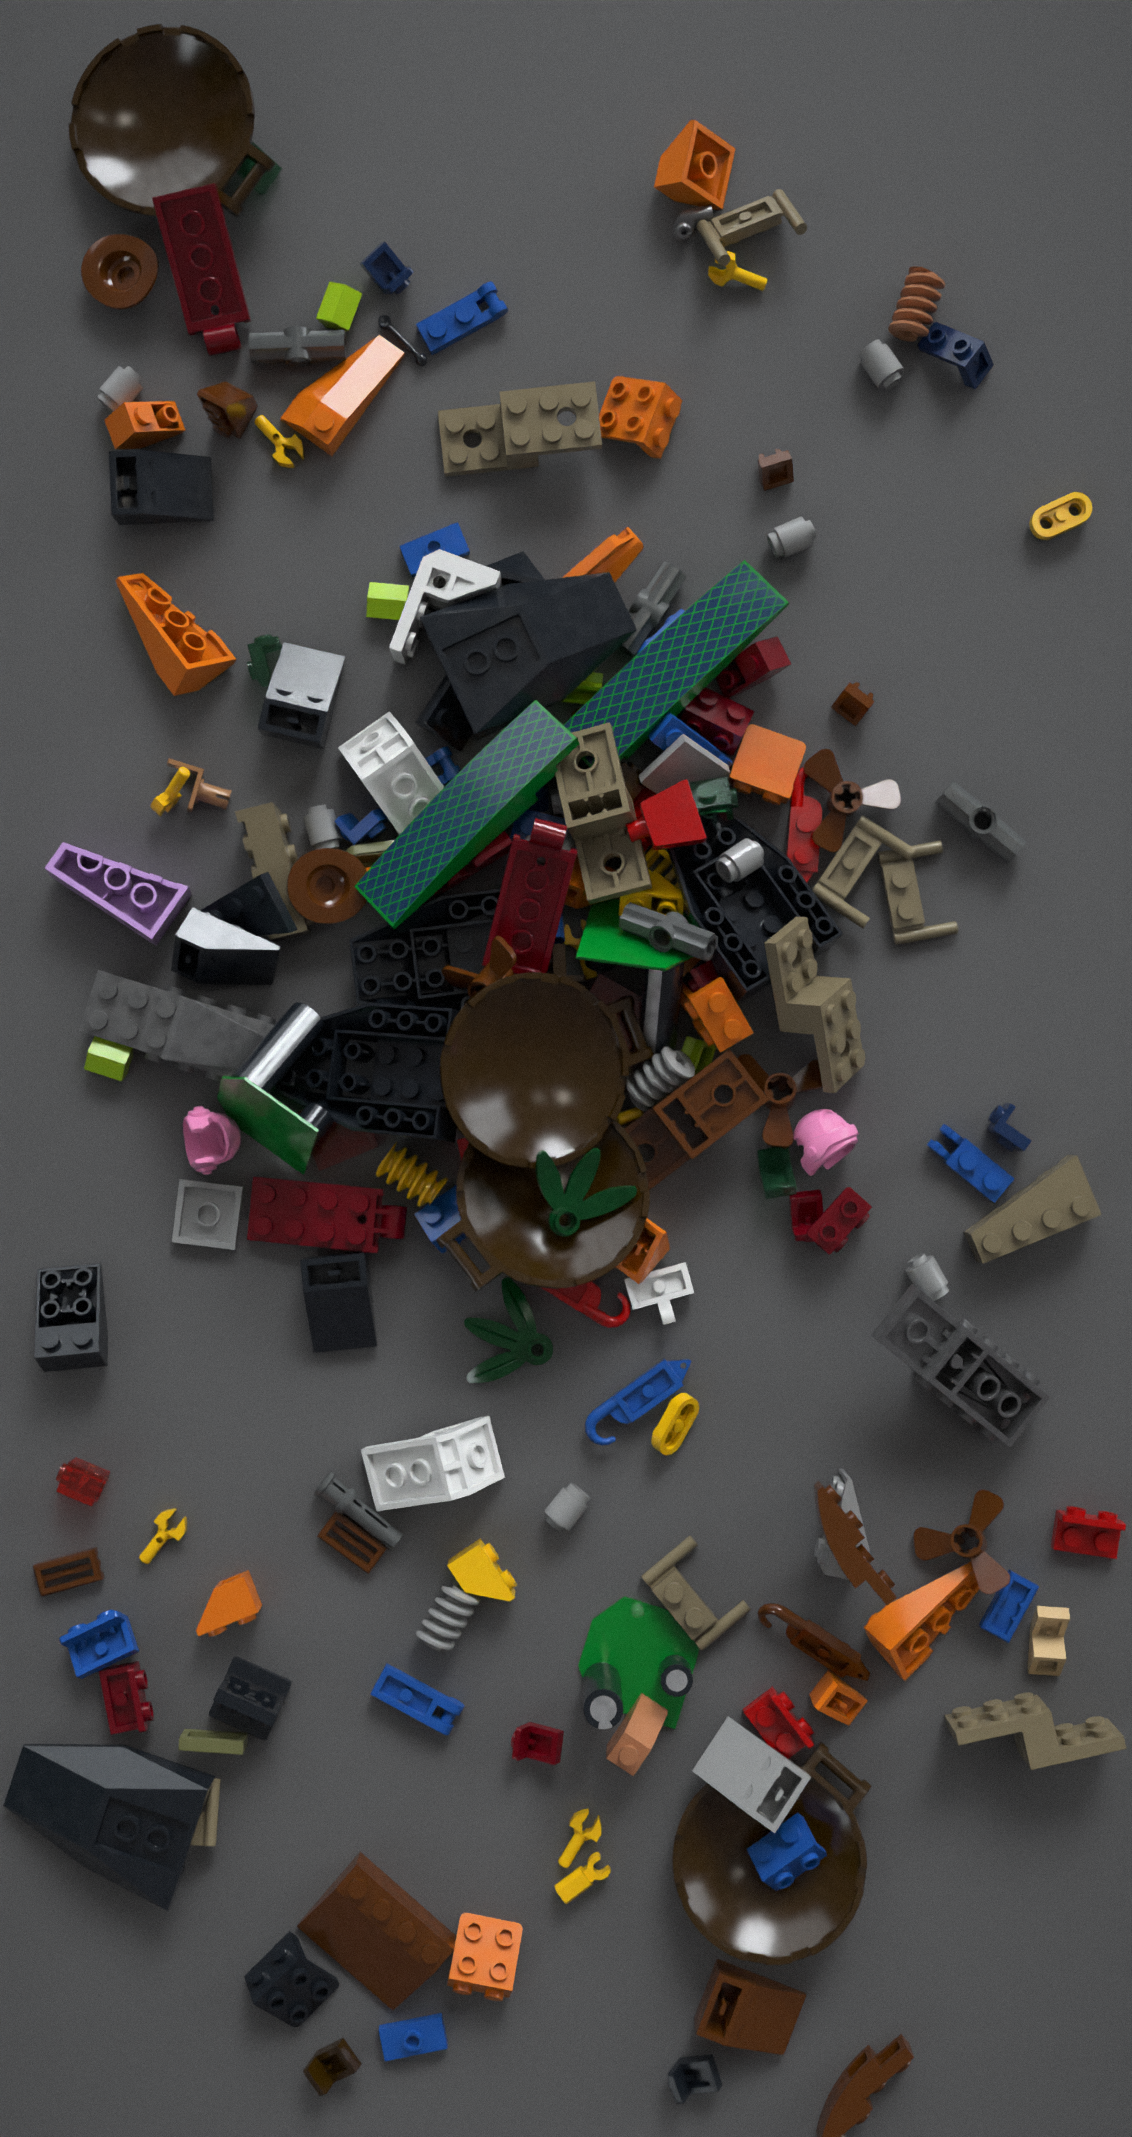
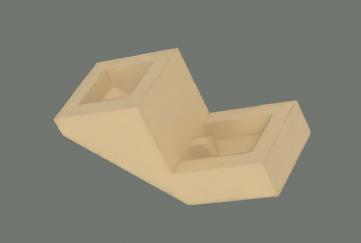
[1027,1606,1070,1676]

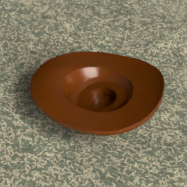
[81,234,159,310]
[287,848,367,924]

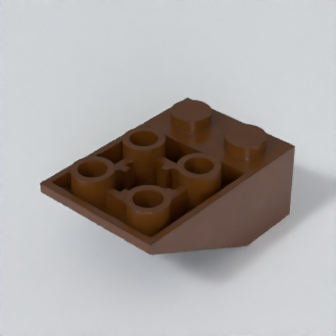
[694,1959,807,2055]

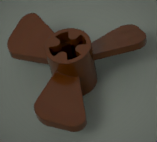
[803,749,901,853]
[441,936,517,998]
[737,1054,823,1148]
[913,1489,1011,1595]

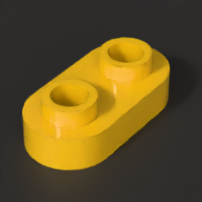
[1029,492,1092,540]
[651,1393,699,1455]

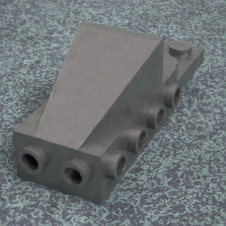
[79,970,277,1082]
[871,1284,1050,1447]

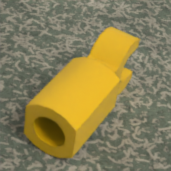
[555,1852,611,1904]

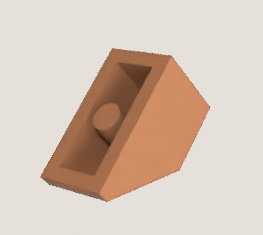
[606,1693,668,1776]

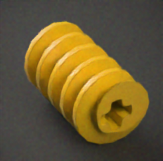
[376,1142,449,1207]

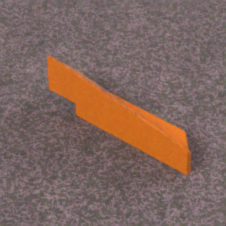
[562,527,644,583]

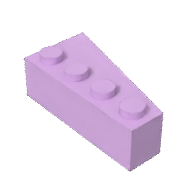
[45,842,192,946]

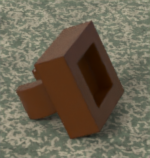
[758,448,794,491]
[831,682,875,727]

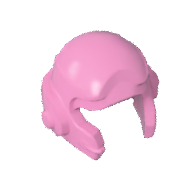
[183,1106,241,1175]
[793,1109,859,1176]

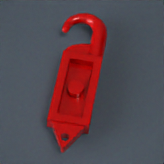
[786,767,822,883]
[542,1282,631,1328]

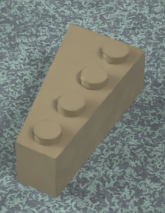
[235,802,314,942]
[964,1154,1102,1264]

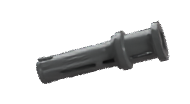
[314,1471,403,1550]

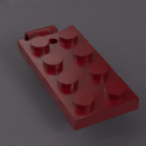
[152,183,251,356]
[482,818,577,974]
[247,1176,407,1253]

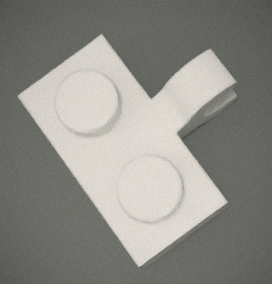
[624,1262,694,1325]

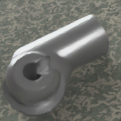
[672,205,713,241]

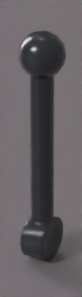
[378,315,427,366]

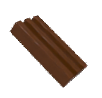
[317,1511,388,1574]
[33,1547,105,1597]

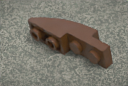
[814,1481,897,1605]
[816,2034,914,2137]

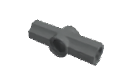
[248,326,347,367]
[618,561,687,657]
[934,780,1027,864]
[619,902,718,961]

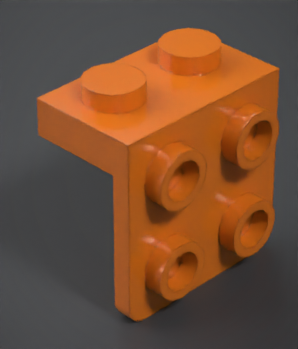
[599,376,683,459]
[726,724,806,805]
[680,977,754,1053]
[446,1913,523,2001]

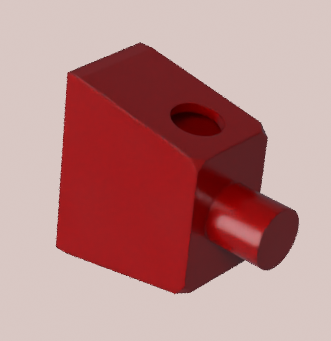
[625,779,707,850]

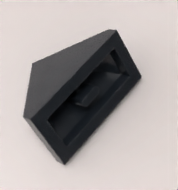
[486,551,545,585]

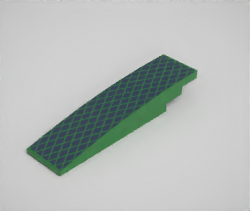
[563,560,789,768]
[354,700,579,929]

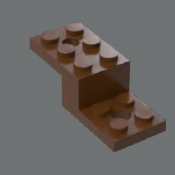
[624,1049,769,1190]

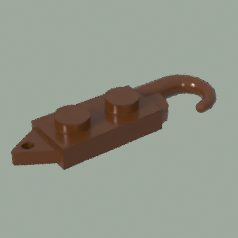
[757,1603,870,1681]

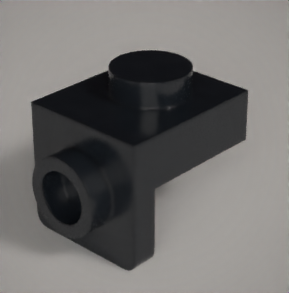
[668,2054,723,2104]

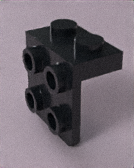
[244,1931,339,2027]

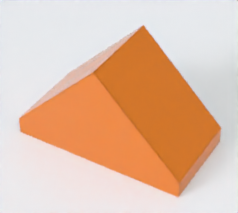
[616,1218,670,1284]
[809,1669,868,1726]

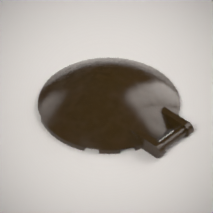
[69,24,275,217]
[440,972,654,1169]
[436,1120,650,1292]
[673,1742,872,1965]

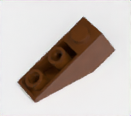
[197,381,258,439]

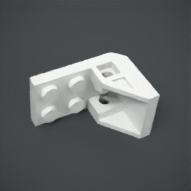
[389,549,502,665]
[338,711,444,835]
[361,1416,505,1511]

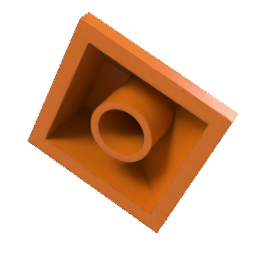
[654,120,735,210]

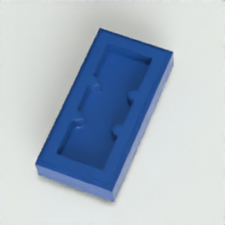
[399,522,470,577]
[979,1569,1039,1643]
[379,2013,448,2061]

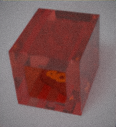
[56,1457,111,1507]

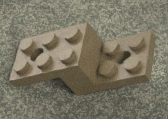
[438,381,602,477]
[555,722,652,904]
[764,917,865,1093]
[944,1692,1127,1770]

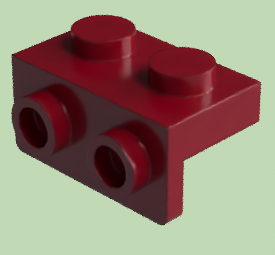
[680,687,755,755]
[806,1187,872,1255]
[99,1661,154,1735]

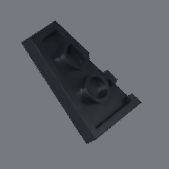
[200,872,298,936]

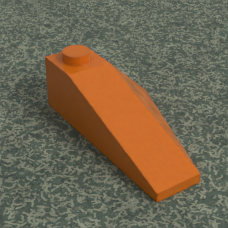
[280,335,405,456]
[115,573,236,696]
[863,1562,979,1681]

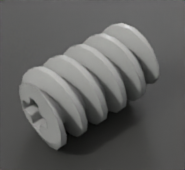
[626,1047,695,1112]
[415,1580,481,1654]

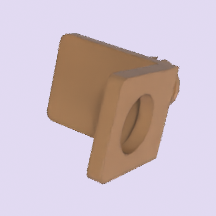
[167,758,232,813]

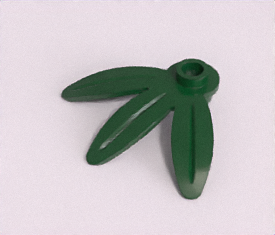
[535,1148,637,1237]
[464,1277,553,1383]

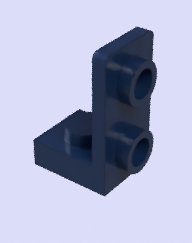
[918,322,994,389]

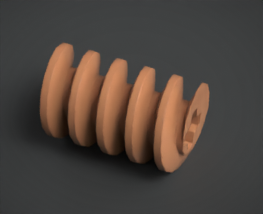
[888,266,946,342]

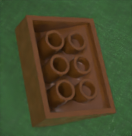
[297,1852,456,2010]

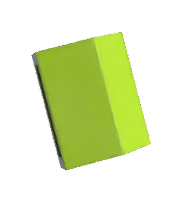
[316,282,362,332]
[366,582,409,620]
[561,672,603,704]
[84,1036,133,1081]
[681,1036,716,1079]

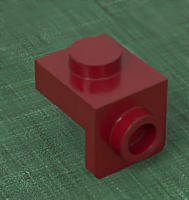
[789,1189,823,1242]
[511,1722,564,1765]

